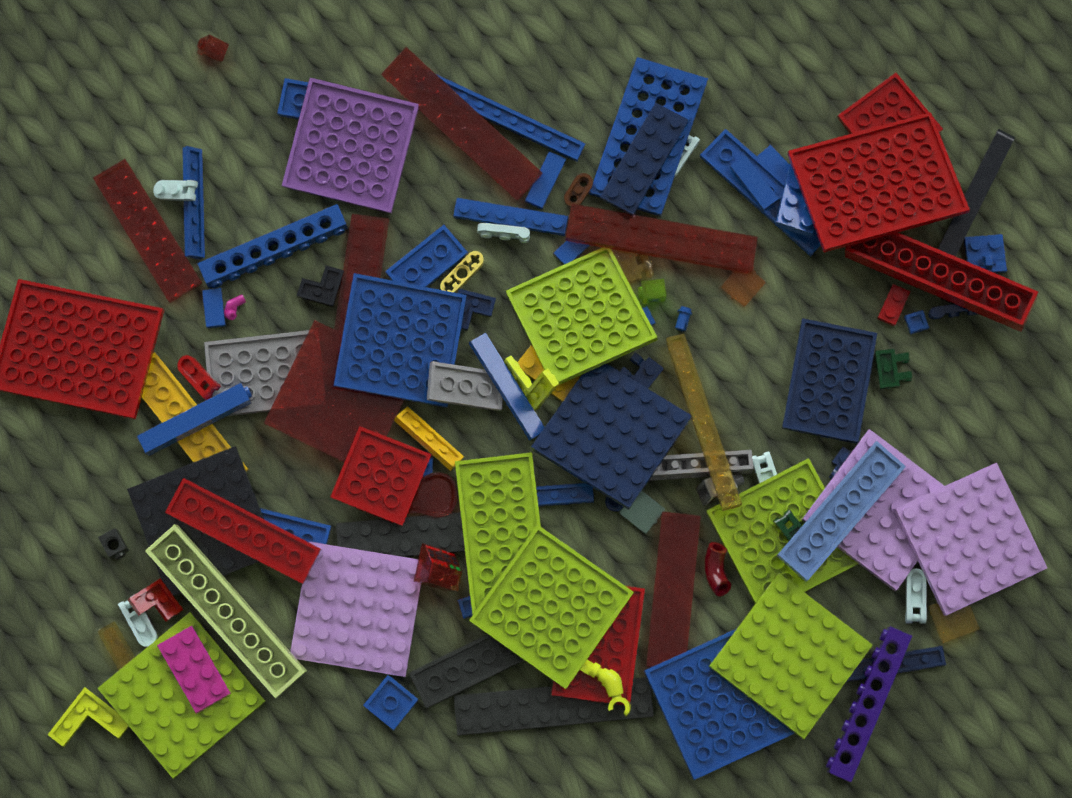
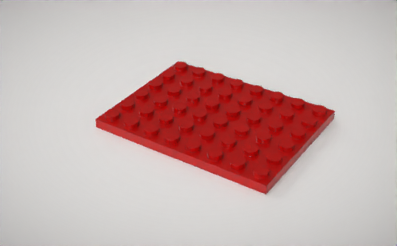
[787,112,970,253]
[0,279,165,420]

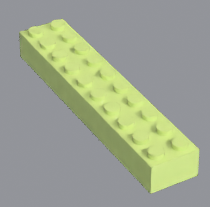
[145,524,307,698]

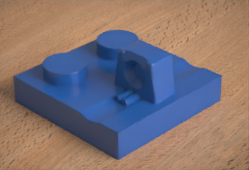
[964,234,1007,273]

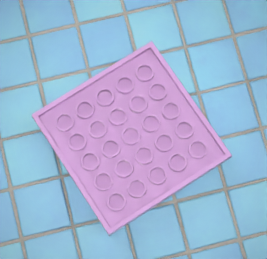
[802,429,944,591]
[893,463,1047,616]
[290,542,425,677]

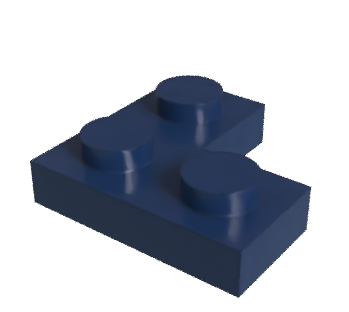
[458,289,496,331]

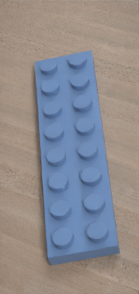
[777,441,906,582]

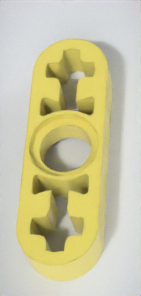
[440,251,484,293]

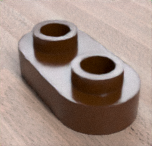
[564,173,593,209]

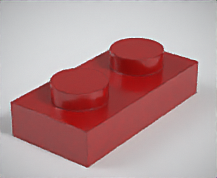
[877,284,910,327]

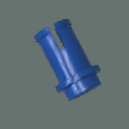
[675,306,692,332]

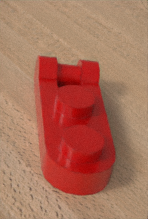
[177,355,221,400]

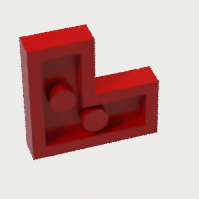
[128,578,183,622]

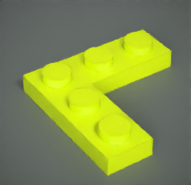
[504,356,559,411]
[48,687,129,747]

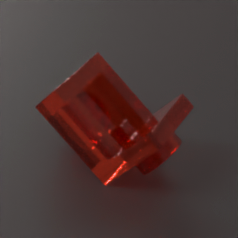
[197,34,229,62]

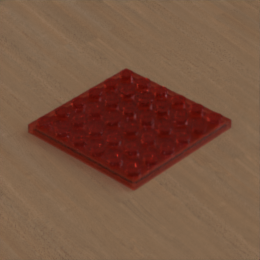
[264,320,404,462]

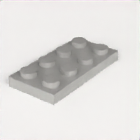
[427,361,503,411]

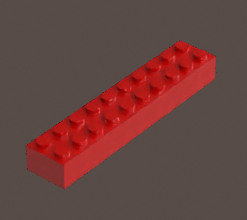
[845,233,1038,332]

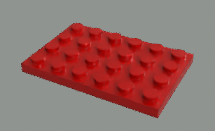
[551,586,645,706]

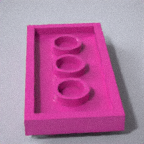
[157,626,231,714]

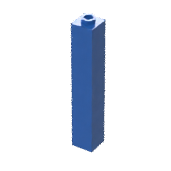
[137,383,253,456]

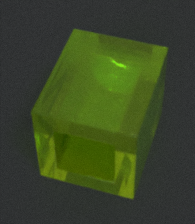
[638,279,666,304]

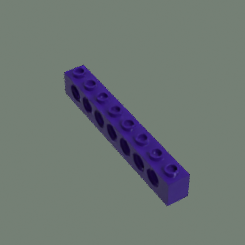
[826,626,912,782]

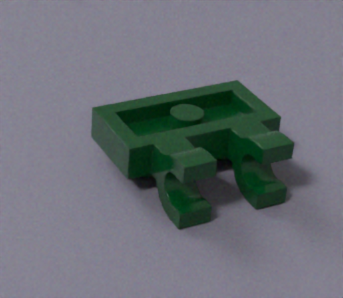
[875,349,912,390]

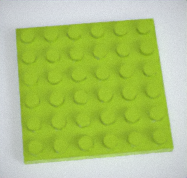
[506,245,658,385]
[706,458,858,603]
[469,525,634,690]
[708,573,873,739]
[97,612,265,779]

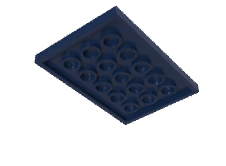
[782,318,877,444]

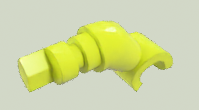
[580,660,631,717]

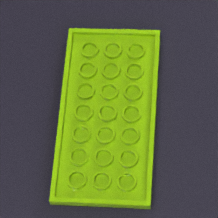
[455,452,541,615]

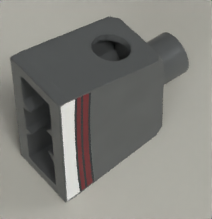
[696,471,744,506]

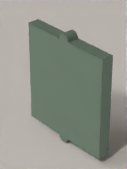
[619,491,665,534]

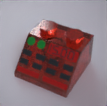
[414,543,462,591]

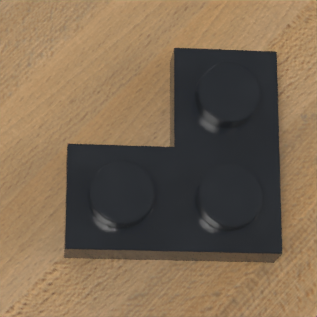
[297,265,344,308]

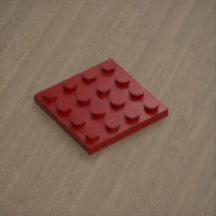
[837,73,943,134]
[330,426,431,527]

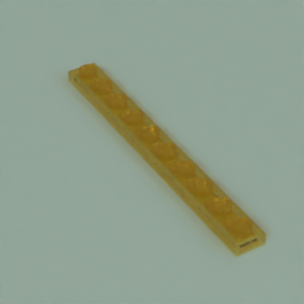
[665,334,742,511]

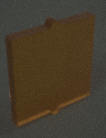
[721,263,766,307]

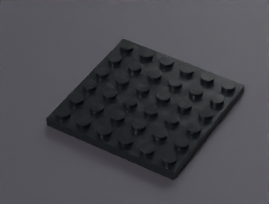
[127,446,265,596]

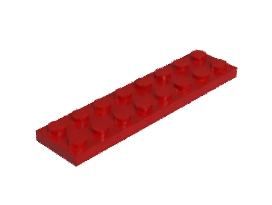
[165,478,322,584]

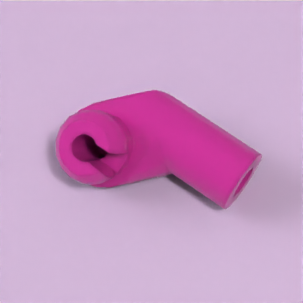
[224,294,246,320]

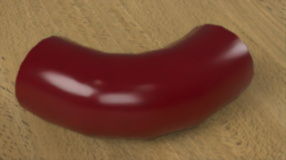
[704,542,731,597]

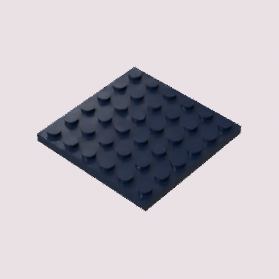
[531,364,692,510]

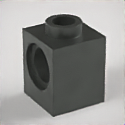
[98,528,129,560]

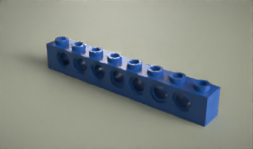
[197,204,348,288]

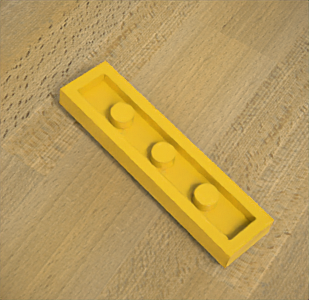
[394,406,464,471]

